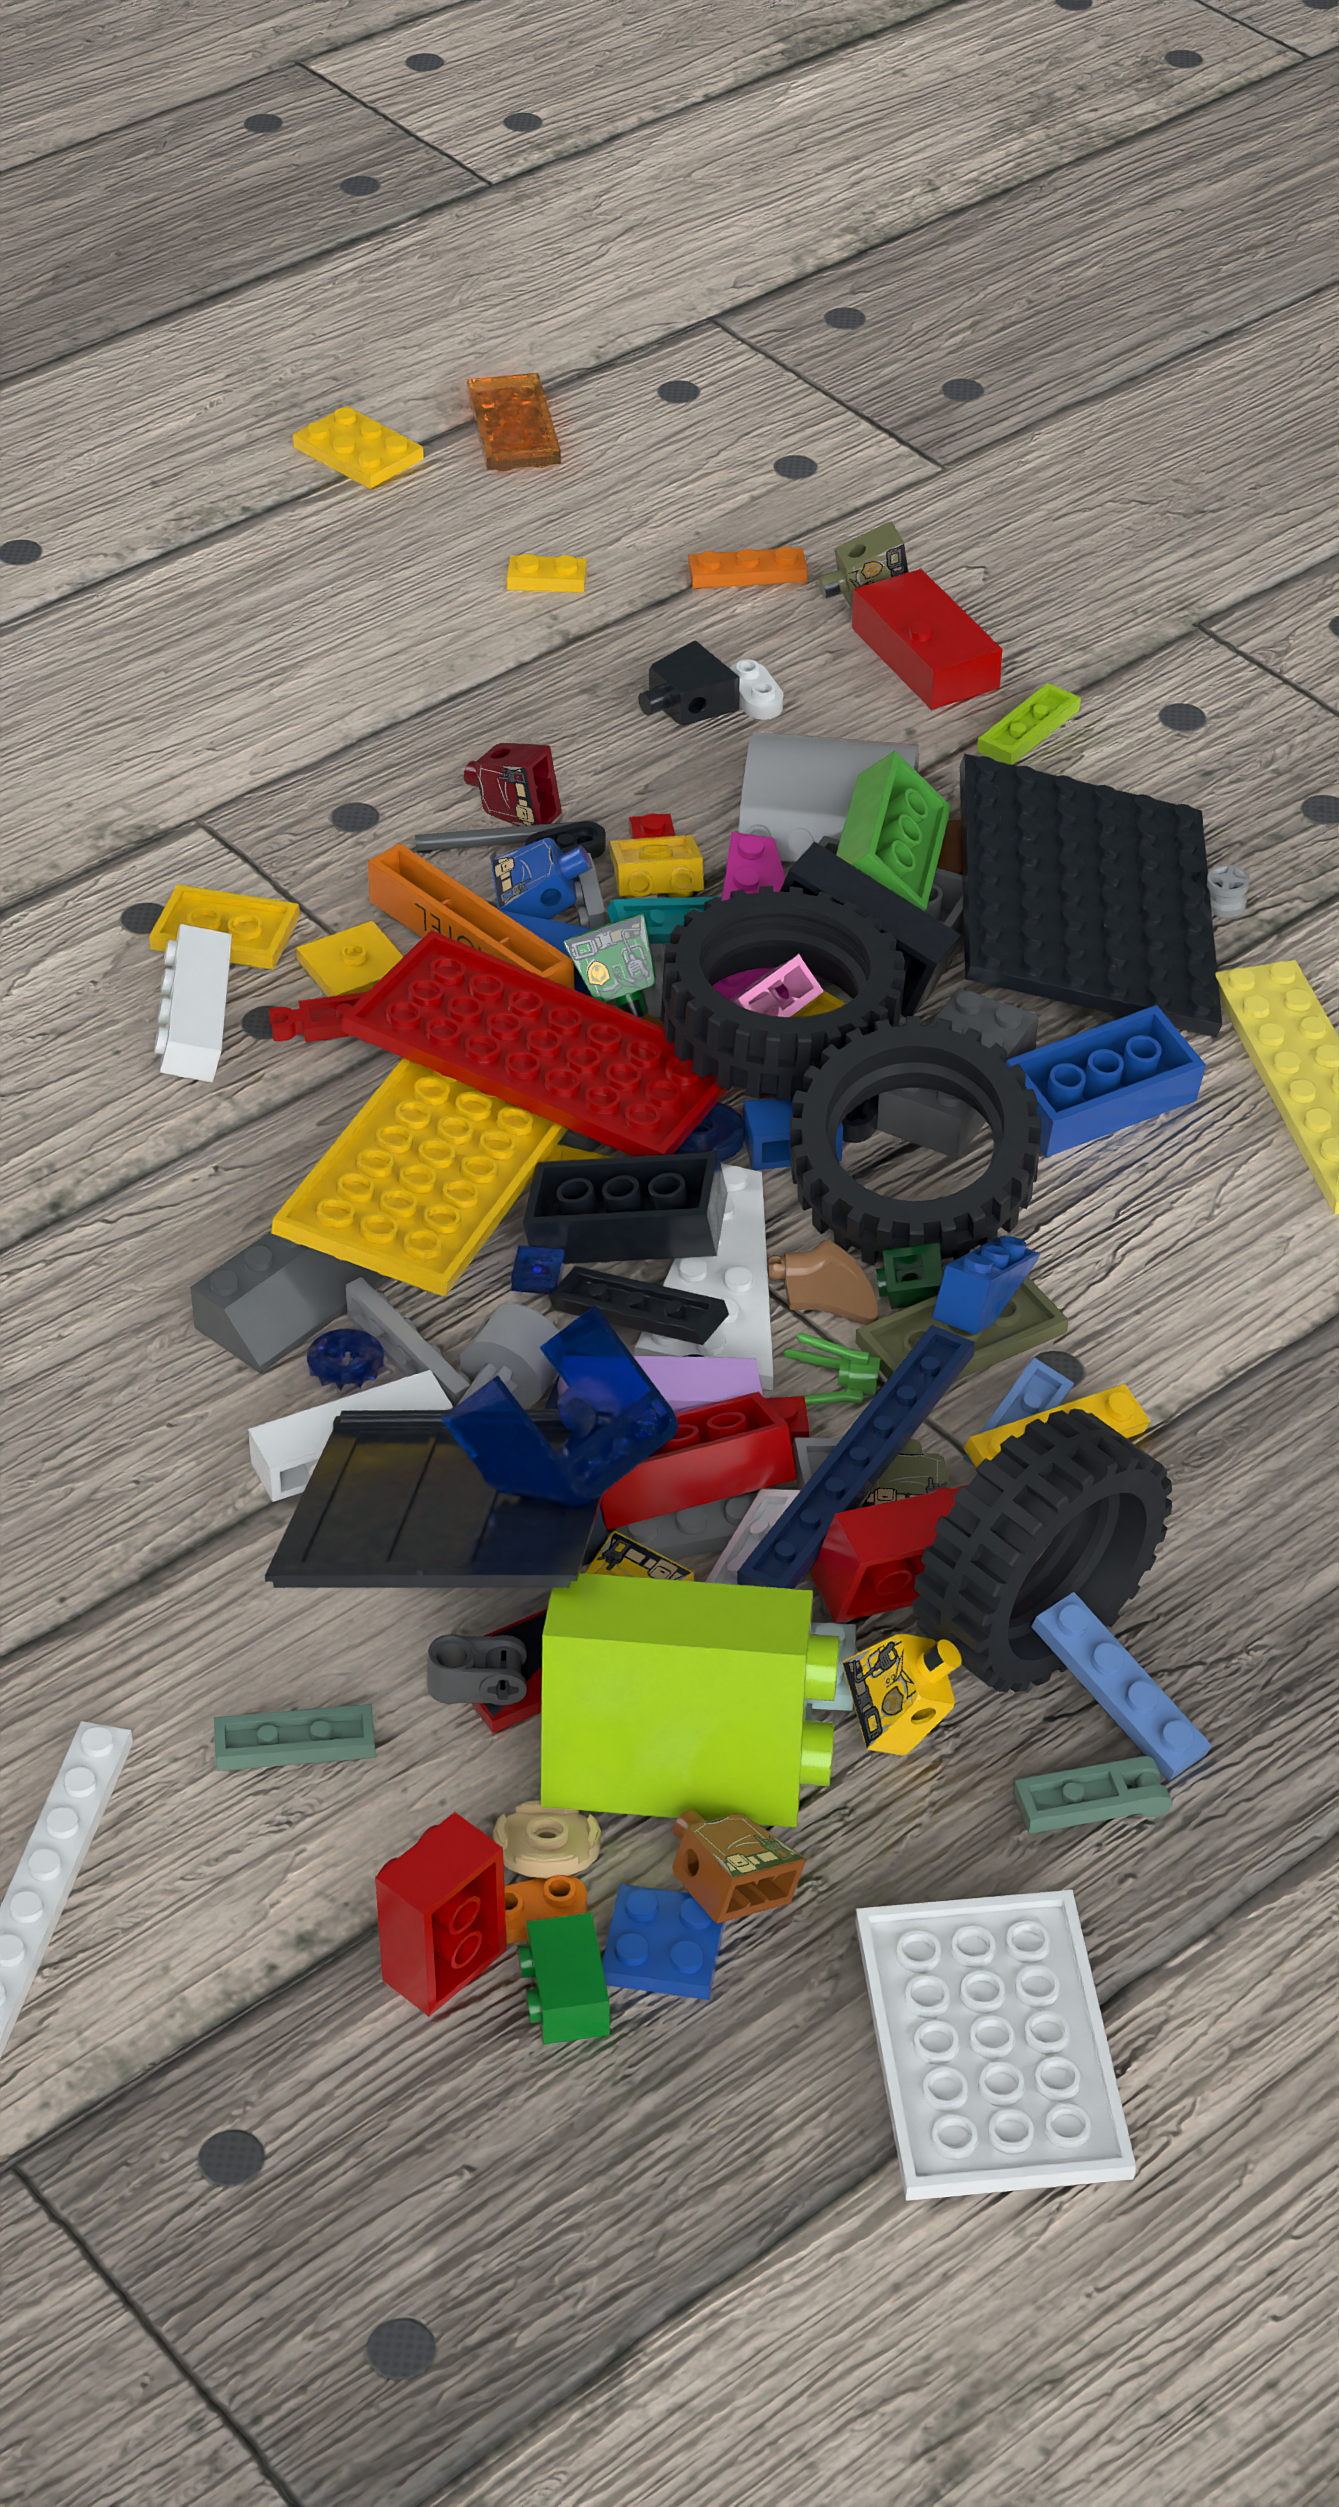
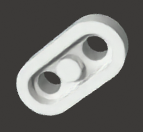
[730,659,783,720]

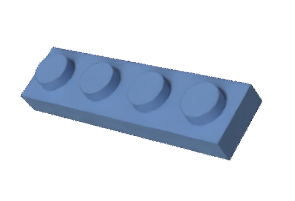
[1032,1592,1212,1781]

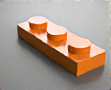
[688,546,808,589]

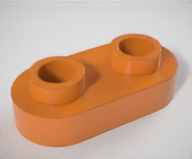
[504,1875,587,1944]

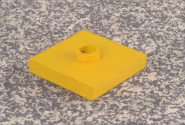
[296,920,403,997]

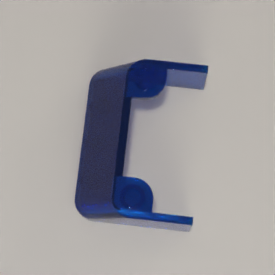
[441,1305,678,1508]

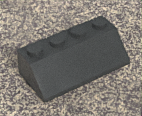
[190,1231,392,1373]

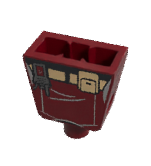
[464,743,562,826]

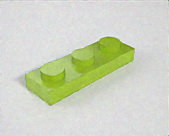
[977,683,1081,765]

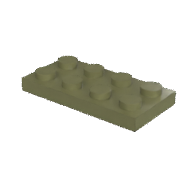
[855,1276,1068,1382]

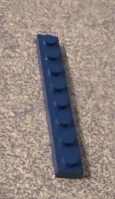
[737,1325,975,1589]

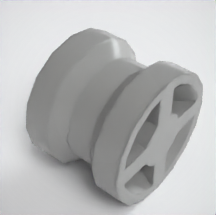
[1207,865,1250,918]

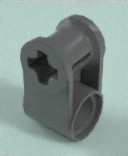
[427,1634,527,1706]

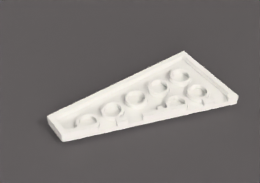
[635,1163,773,1391]

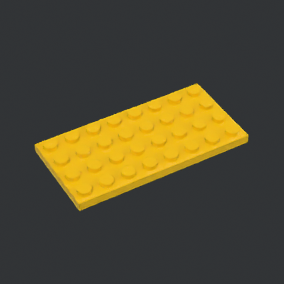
[271,1058,568,1297]

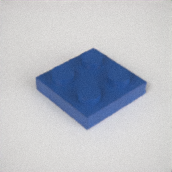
[602,1884,725,2000]

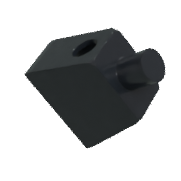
[638,640,740,725]

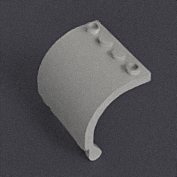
[738,731,920,862]

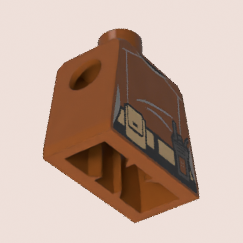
[672,1810,806,1924]

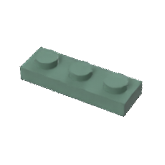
[214,1704,376,1771]

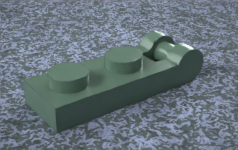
[1013,1756,1172,1834]

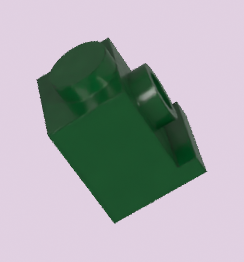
[876,1243,944,1309]

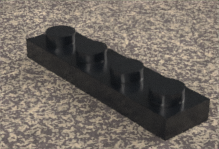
[549,1266,729,1345]

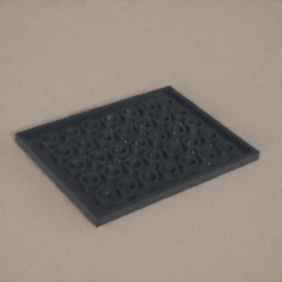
[959,753,1223,1038]

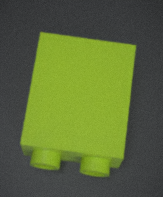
[541,1573,839,1828]

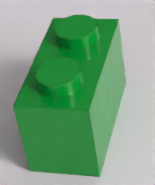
[517,1912,610,2045]

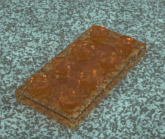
[466,373,561,471]

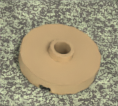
[493,1800,601,1879]

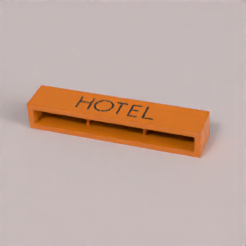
[368,843,574,990]

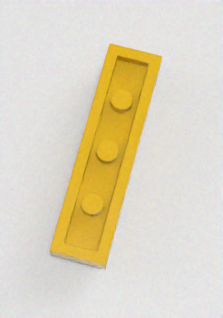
[963,1384,1151,1468]

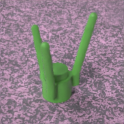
[783,1333,880,1406]

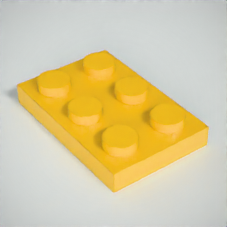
[293,406,424,489]
[149,884,300,970]

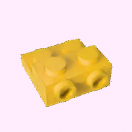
[609,835,704,899]

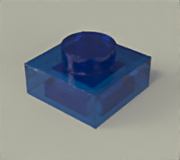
[511,1245,565,1295]

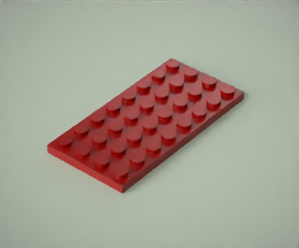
[341,930,728,1157]

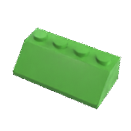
[836,751,951,911]

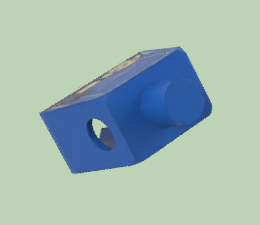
[491,838,593,920]

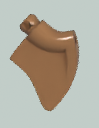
[767,1240,879,1325]

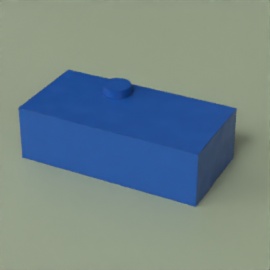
[1006,1005,1206,1158]

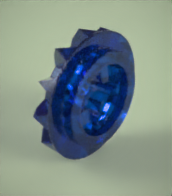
[307,1328,384,1391]

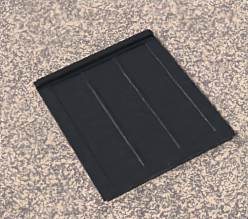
[265,1409,624,1588]

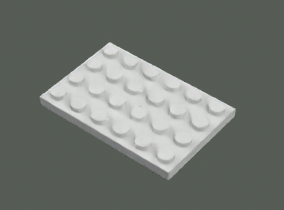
[855,1890,1136,2201]

